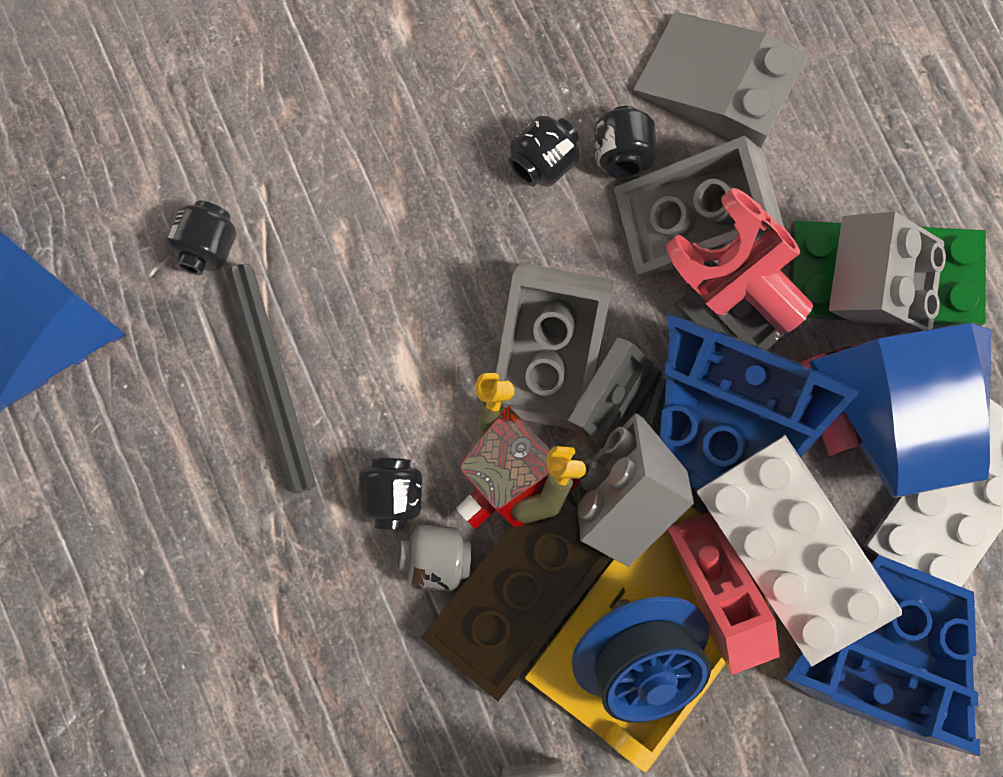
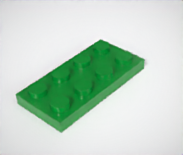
[790,221,986,326]

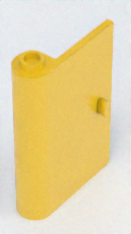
[524,507,770,773]

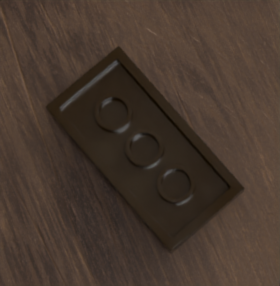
[421,499,612,701]

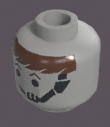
[398,525,471,591]

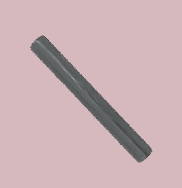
[227,264,316,493]

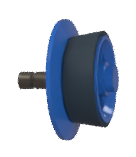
[571,596,711,723]

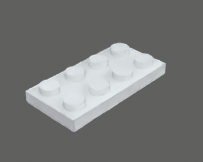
[862,399,1003,587]
[697,435,902,667]

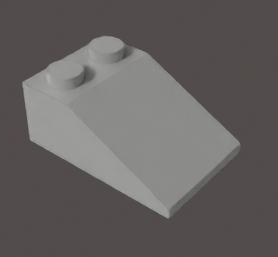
[633,12,809,148]
[613,136,784,277]
[496,262,614,431]

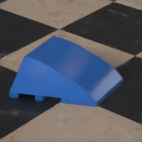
[0,229,126,411]
[660,314,860,490]
[809,323,992,498]
[783,555,980,756]

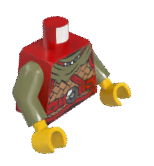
[456,373,586,529]

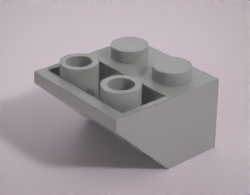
[829,212,946,333]
[576,413,694,567]

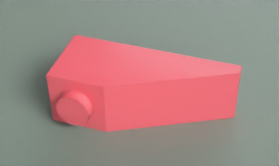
[667,512,780,675]

